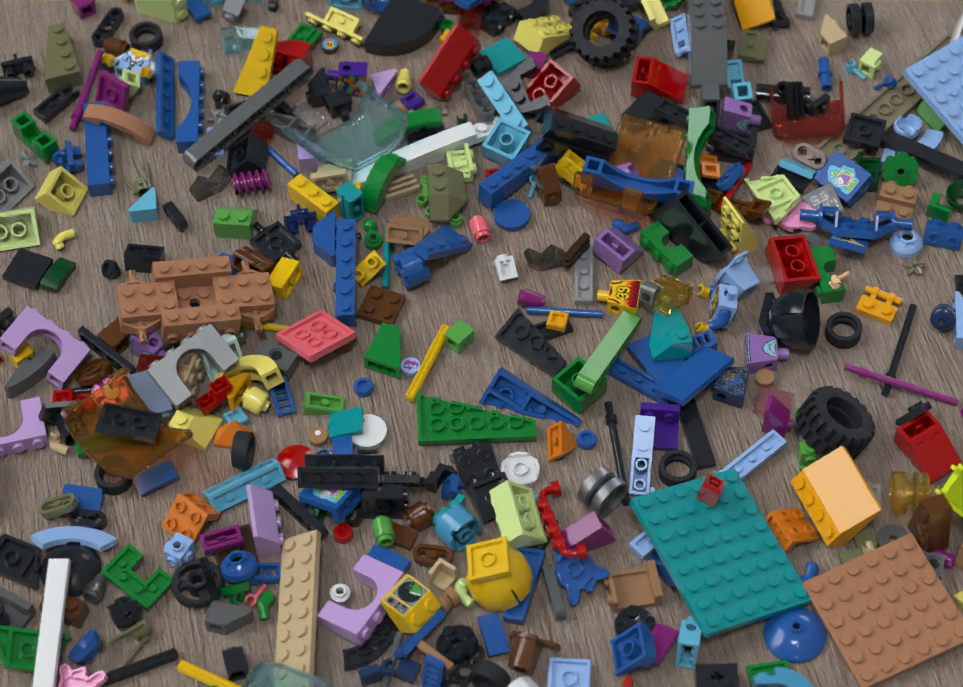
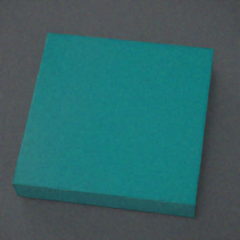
[478,37,527,77]

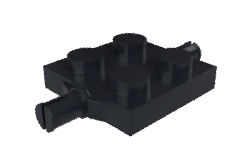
[249,221,302,264]
[379,471,437,487]

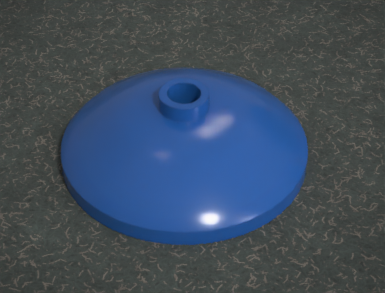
[763,607,827,664]

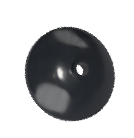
[40,543,102,598]

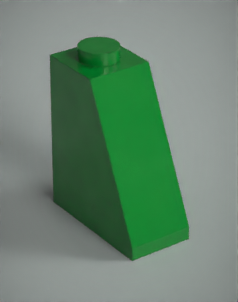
[364,322,401,380]

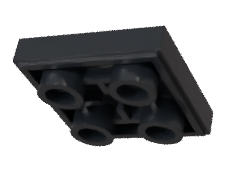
[2,248,54,290]

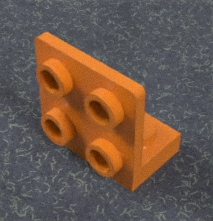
[162,492,221,543]
[765,508,819,555]

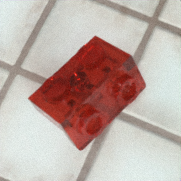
[457,4,484,31]

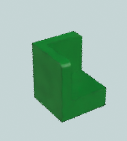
[926,192,953,223]

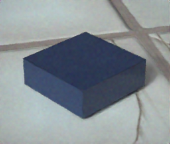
[394,657,422,684]

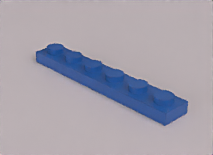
[156,51,175,141]

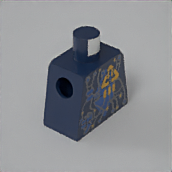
[707,367,750,409]

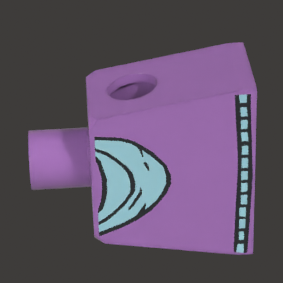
[718,97,761,133]
[130,331,166,365]
[744,333,789,374]

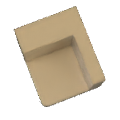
[428,558,457,593]

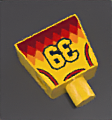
[597,280,641,316]

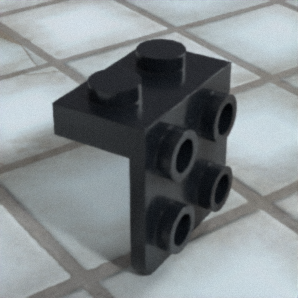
[449,439,500,491]

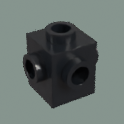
[107,596,142,629]

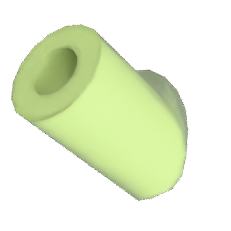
[455,578,475,608]

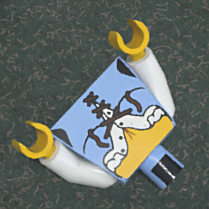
[102,46,156,87]

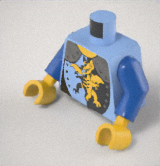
[695,283,738,333]

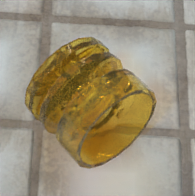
[889,471,932,514]

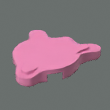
[763,201,817,232]
[57,664,108,687]

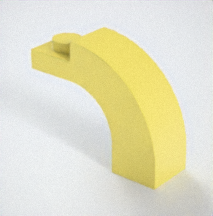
[214,355,284,390]

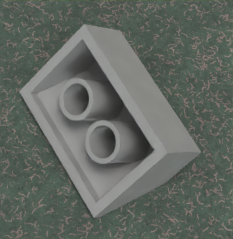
[0,159,35,212]

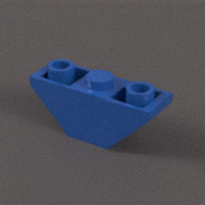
[312,211,337,267]

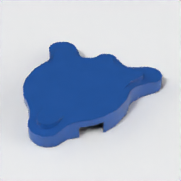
[554,549,610,606]

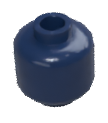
[930,304,956,331]

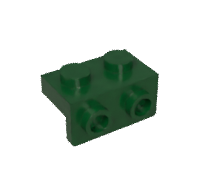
[853,151,882,190]

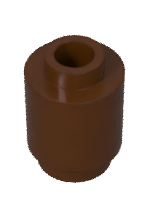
[103,36,130,56]

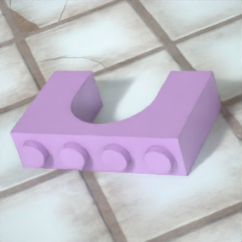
[0,306,91,390]
[0,396,49,457]
[317,554,405,646]

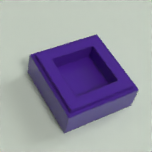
[400,91,425,112]

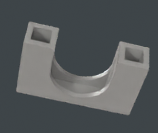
[148,323,239,410]

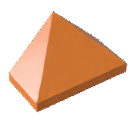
[213,420,256,449]
[547,420,578,462]

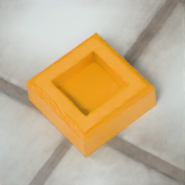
[546,310,569,332]

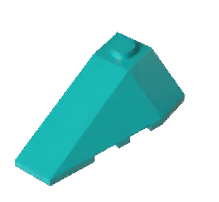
[649,300,693,361]

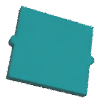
[328,406,365,440]

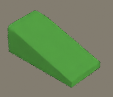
[303,391,344,415]

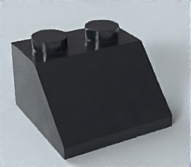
[225,132,268,178]

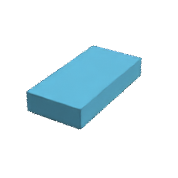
[779,157,818,179]

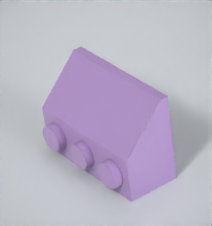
[246,485,284,557]

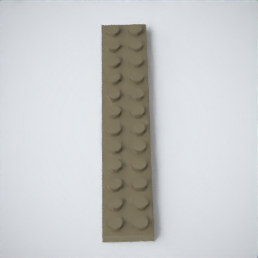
[815,33,953,161]

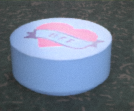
[401,357,420,377]

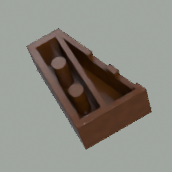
[907,493,953,553]

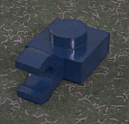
[357,658,396,687]

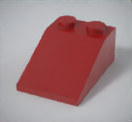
[526,58,581,115]

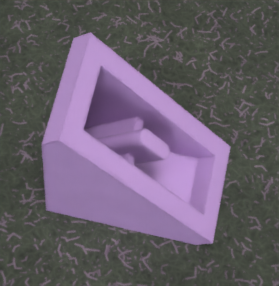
[370,69,398,105]
[296,138,327,171]

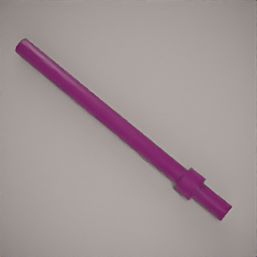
[69,49,104,131]
[844,363,959,406]

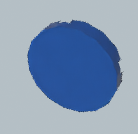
[493,199,530,232]

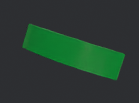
[373,108,444,148]

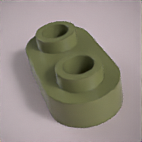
[38,493,78,519]

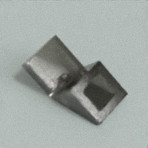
[189,165,232,202]
[523,244,565,272]

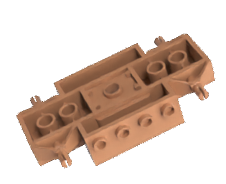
[115,255,275,345]

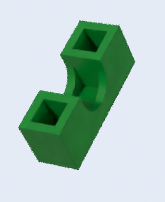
[10,111,59,164]
[639,221,693,278]
[810,246,845,304]

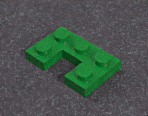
[101,543,173,611]

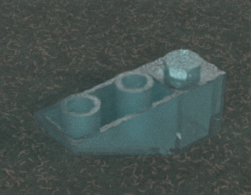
[218,25,259,55]

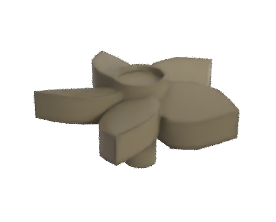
[428,100,447,116]
[902,257,925,276]

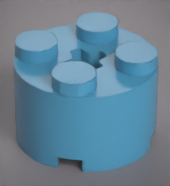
[435,503,482,552]

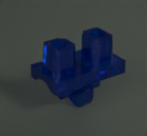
[283,204,317,235]

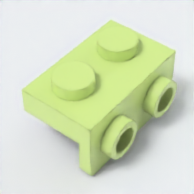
[445,143,477,182]

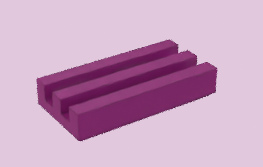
[199,524,244,555]

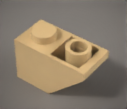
[818,14,847,56]

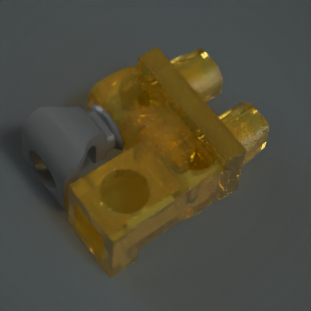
[639,275,694,317]

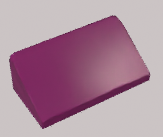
[651,623,680,665]

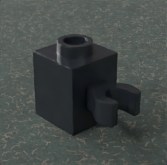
[324,89,353,123]

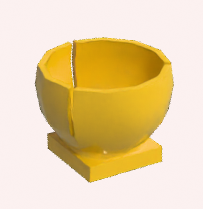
[465,536,533,611]

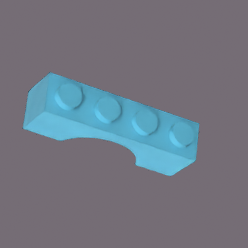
[477,70,533,133]

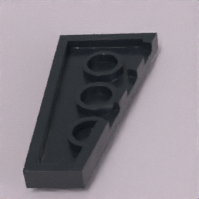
[495,308,567,377]

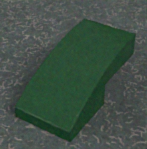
[40,257,76,292]

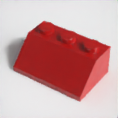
[765,234,821,296]

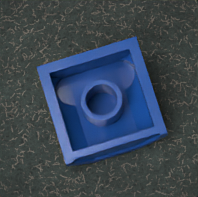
[610,621,656,677]

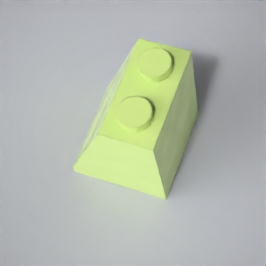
[135,0,189,24]

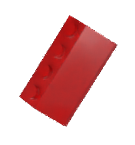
[418,23,481,102]

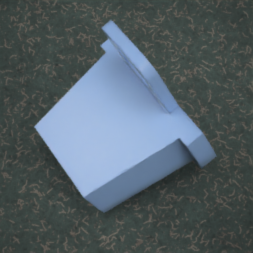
[714,250,760,299]

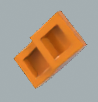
[699,154,720,179]

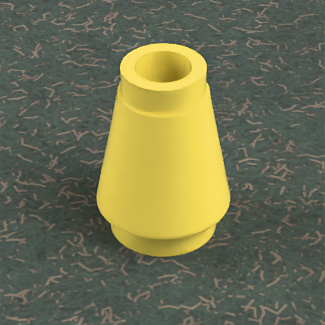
[395,68,412,94]

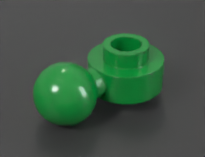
[363,218,383,250]

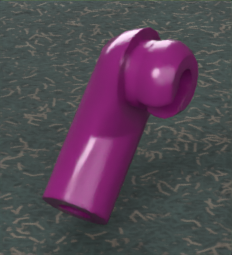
[934,550,956,568]

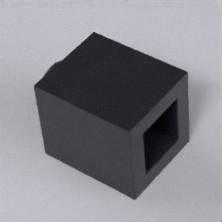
[222,646,250,682]

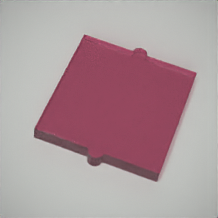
[753,386,794,416]

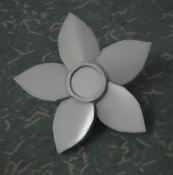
[207,109,227,125]
[17,149,38,167]

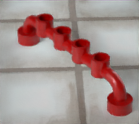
[536,480,588,561]

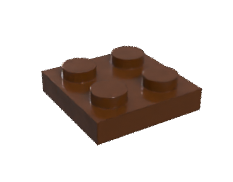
[357,285,406,325]

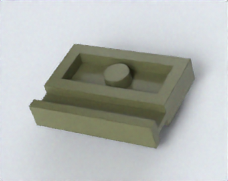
[739,30,769,63]

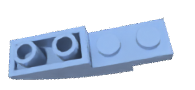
[629,415,655,495]

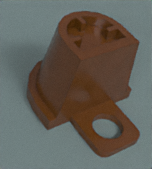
[508,631,561,676]

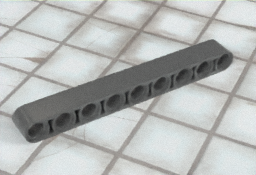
[182,58,313,171]

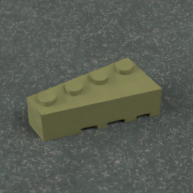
[45,22,83,94]

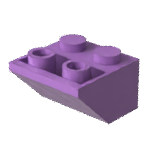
[592,228,645,274]

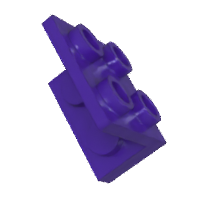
[640,402,680,450]

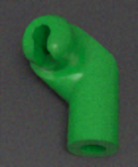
[257,591,275,620]

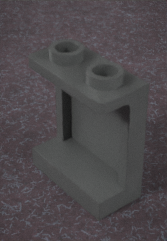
[0,586,36,629]

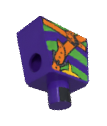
[326,61,368,98]

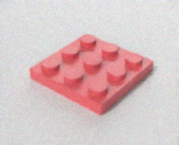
[276,310,357,363]

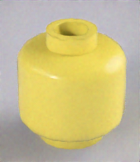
[241,386,271,415]

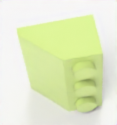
[0,206,40,251]
[489,480,547,548]

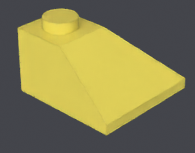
[168,406,224,451]

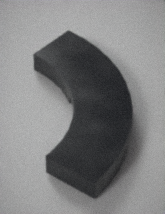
[343,612,399,672]

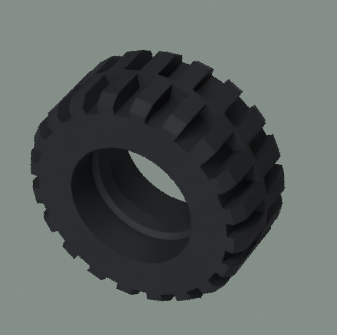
[569,0,639,68]
[796,386,875,460]

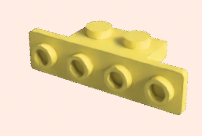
[304,6,365,46]

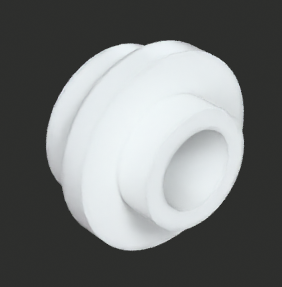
[330,584,351,604]

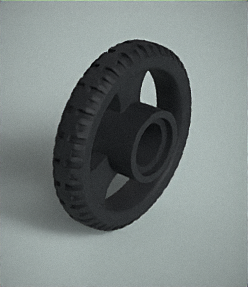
[171,559,225,608]

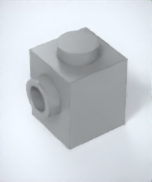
[221,0,245,23]

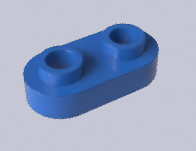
[716,162,745,192]

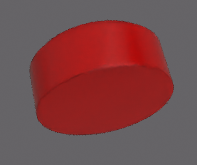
[333,523,354,544]

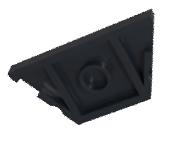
[0,533,41,591]

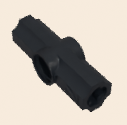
[756,81,811,105]

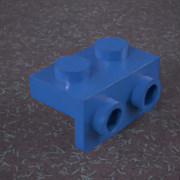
[923,218,963,251]

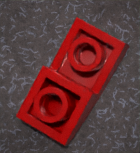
[195,375,233,416]

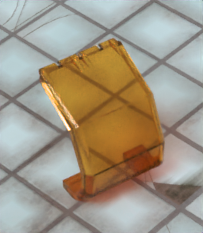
[573,114,686,220]
[60,366,193,479]

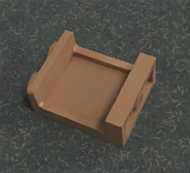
[385,215,430,245]
[603,560,663,613]

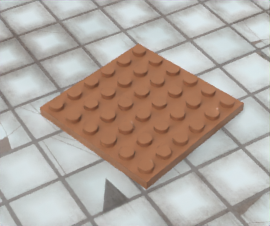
[802,533,963,687]

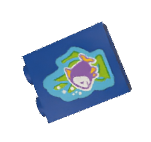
[814,150,874,209]
[298,488,362,524]

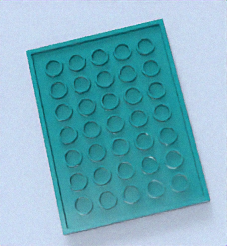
[629,468,811,638]

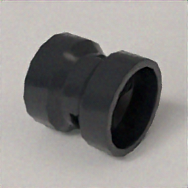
[470,55,493,78]

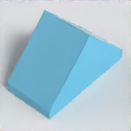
[128,187,159,223]

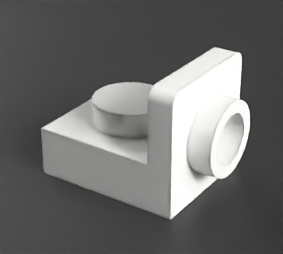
[493,254,518,282]

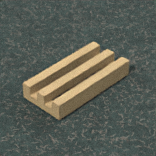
[385,174,420,202]

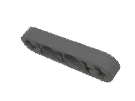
[464,80,495,122]

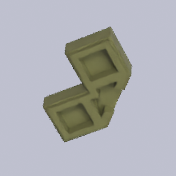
[838,527,878,565]

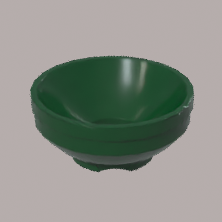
[946,181,963,210]

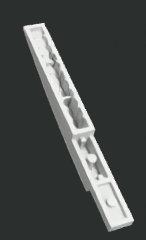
[352,116,502,188]

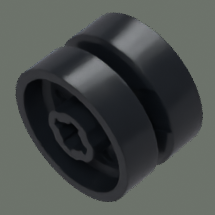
[846,2,875,35]

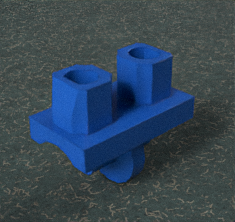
[52,140,83,174]

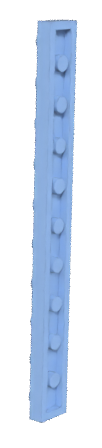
[629,429,787,560]

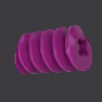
[233,169,272,195]

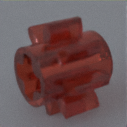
[252,119,275,141]

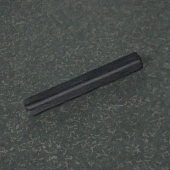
[100,648,178,687]

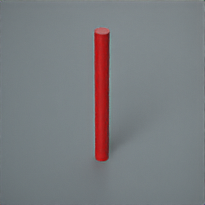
[717,162,753,211]

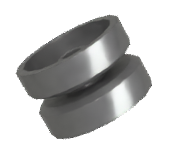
[577,466,628,518]

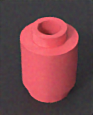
[469,215,491,243]

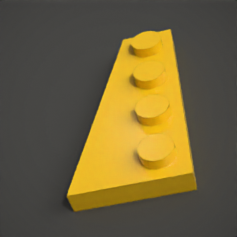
[233,26,279,96]

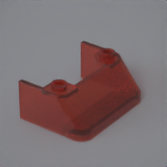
[770,81,845,140]

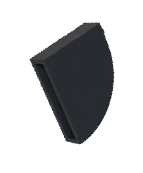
[365,0,446,57]
[649,189,733,261]

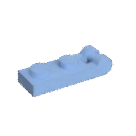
[670,13,690,58]

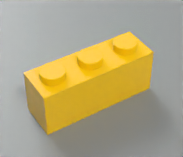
[287,174,340,221]

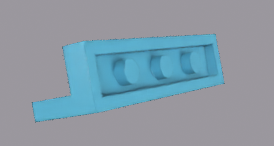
[202,457,286,512]

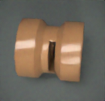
[436,586,461,614]

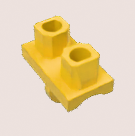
[356,250,387,287]

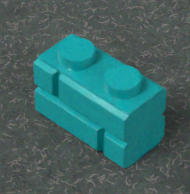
[336,181,365,223]

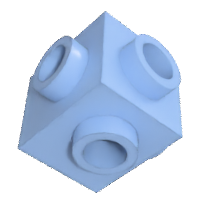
[163,532,196,567]

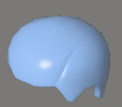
[893,114,923,139]

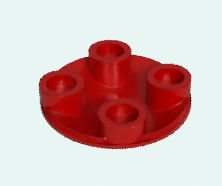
[277,445,314,481]

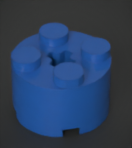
[391,246,431,290]

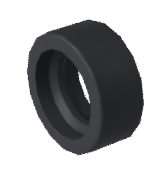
[129,21,163,53]
[825,312,863,349]
[231,431,255,470]
[659,450,697,487]
[94,456,133,495]
[469,659,511,687]

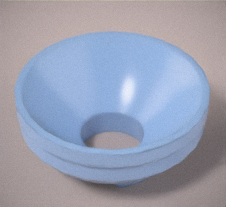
[889,229,923,259]

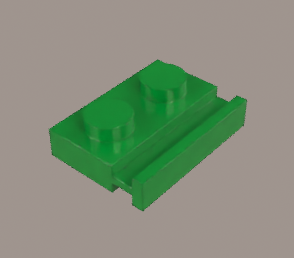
[287,22,323,50]

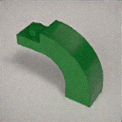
[362,153,406,213]

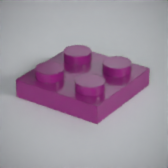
[95,70,130,112]

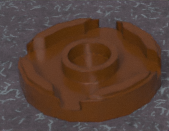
[75,358,113,386]

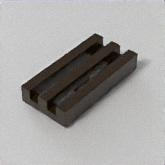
[563,233,590,270]

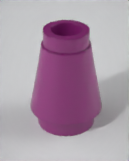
[517,288,546,307]

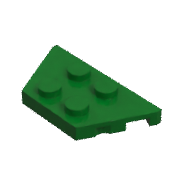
[0,625,70,673]

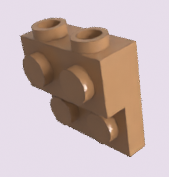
[873,181,919,220]

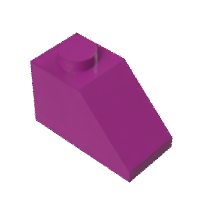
[762,394,793,438]

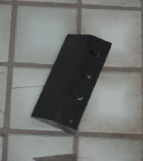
[542,105,618,156]

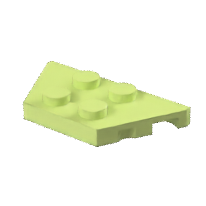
[744,175,801,225]

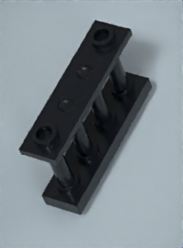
[536,106,609,161]
[297,454,385,488]

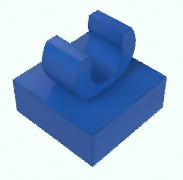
[441,473,465,501]

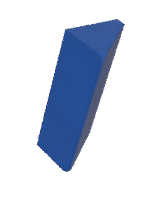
[62,484,105,511]

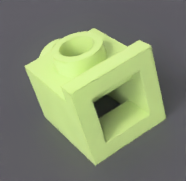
[858,47,883,80]
[118,68,140,98]

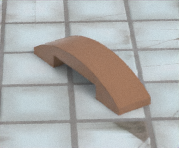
[82,104,156,146]

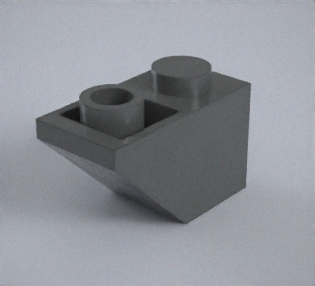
[205,600,254,635]

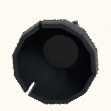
[758,288,820,350]

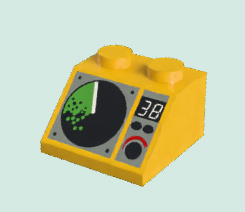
[379,574,441,634]

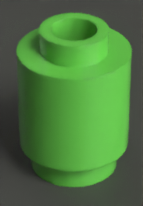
[372,516,395,547]

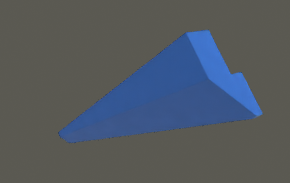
[479,367,582,427]

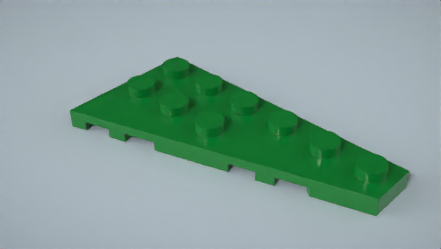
[417,392,537,446]

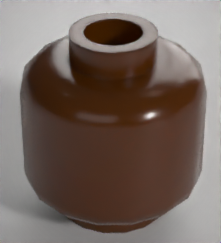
[405,501,435,531]

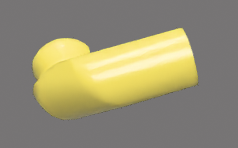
[52,229,76,250]

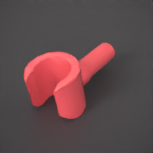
[245,584,267,609]

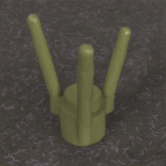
[121,155,152,197]
[107,619,152,666]

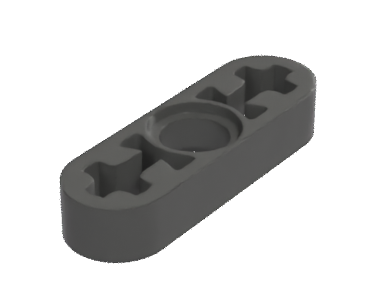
[541,564,566,620]

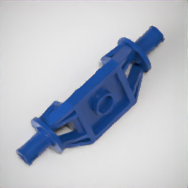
[799,203,913,240]

